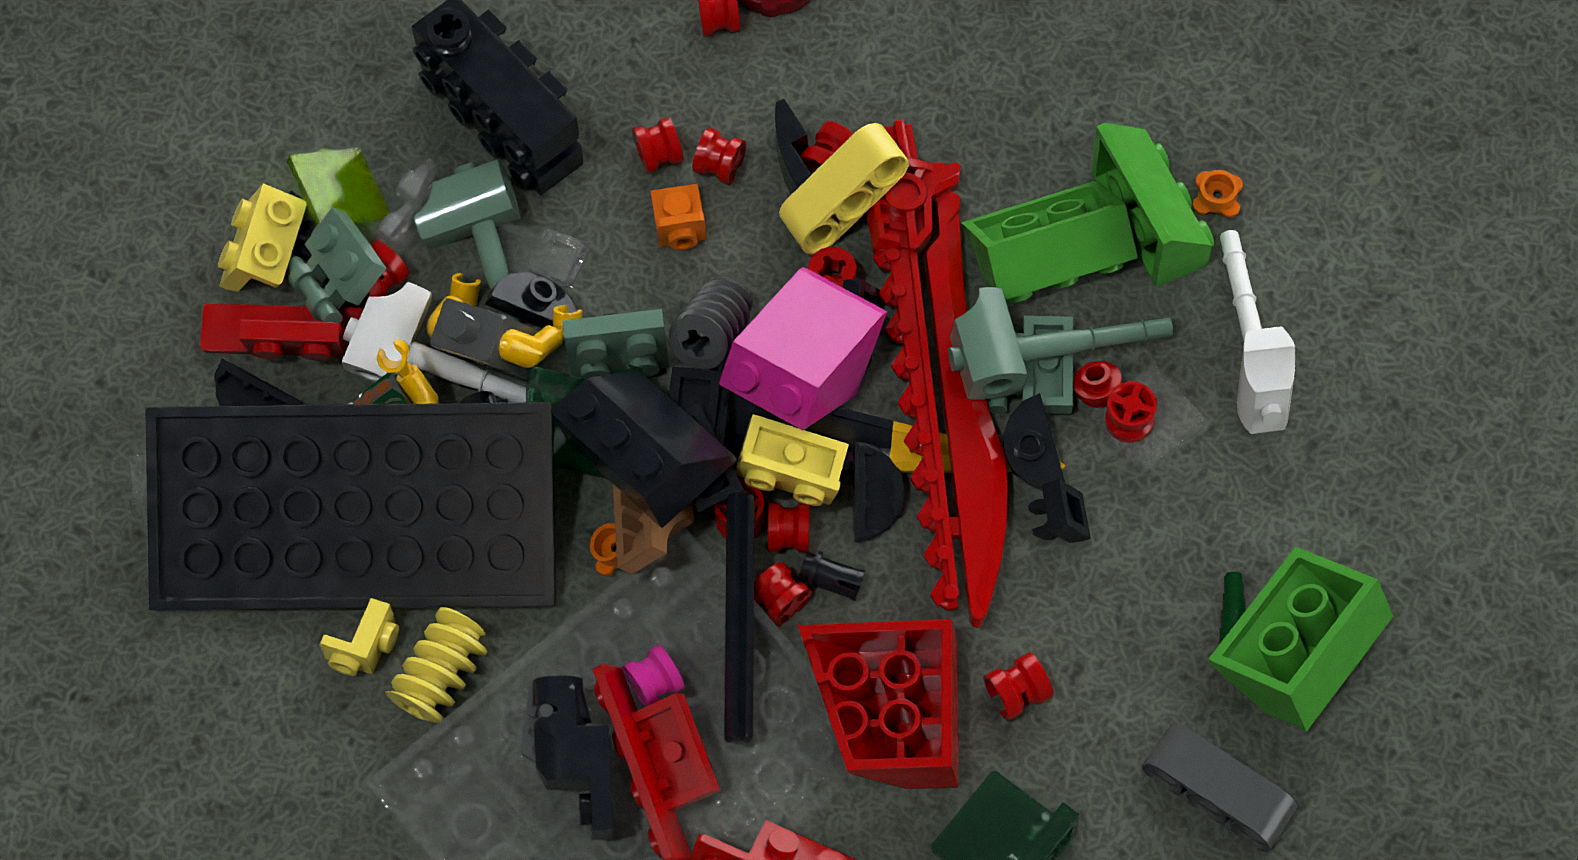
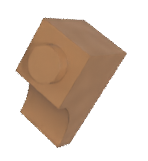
[613,484,694,574]

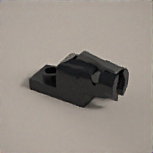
[521,675,614,840]

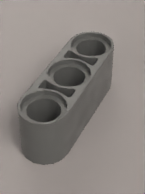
[1142,723,1298,852]

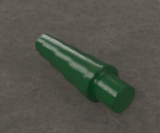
[1219,572,1245,644]

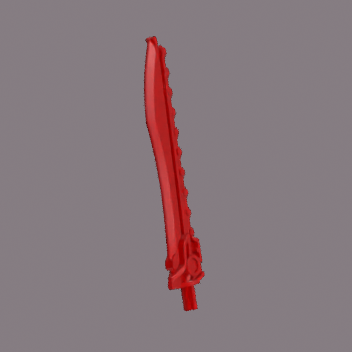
[866,120,1008,628]

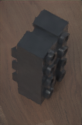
[411,0,583,196]

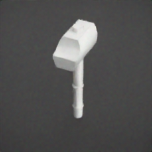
[1220,230,1295,434]
[342,282,560,408]

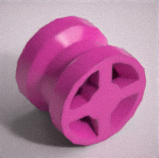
[622,644,685,707]

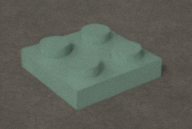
[562,309,669,381]

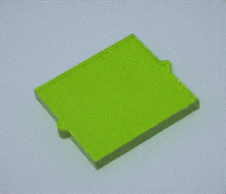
[287,148,390,226]

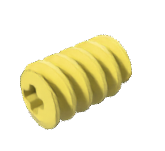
[385,607,488,724]

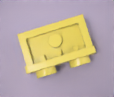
[218,183,307,292]
[735,414,849,506]

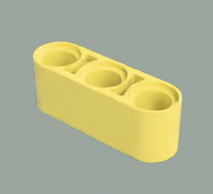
[779,123,909,254]

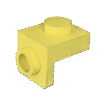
[319,598,399,676]

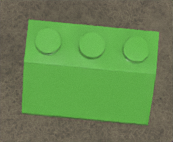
[1091,123,1214,287]
[961,180,1138,303]
[1208,546,1394,731]

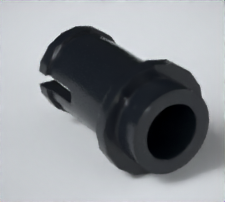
[798,550,866,601]

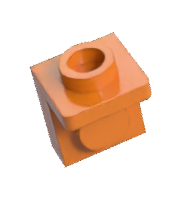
[650,183,707,250]

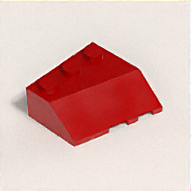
[797,619,959,789]

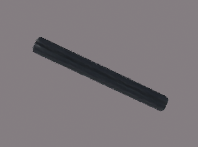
[724,492,755,744]

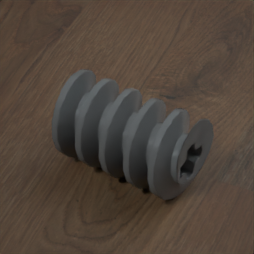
[669,278,752,370]

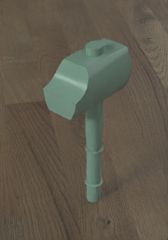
[414,159,521,323]
[948,287,1173,400]

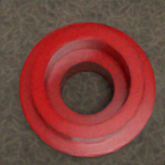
[1073,361,1123,408]

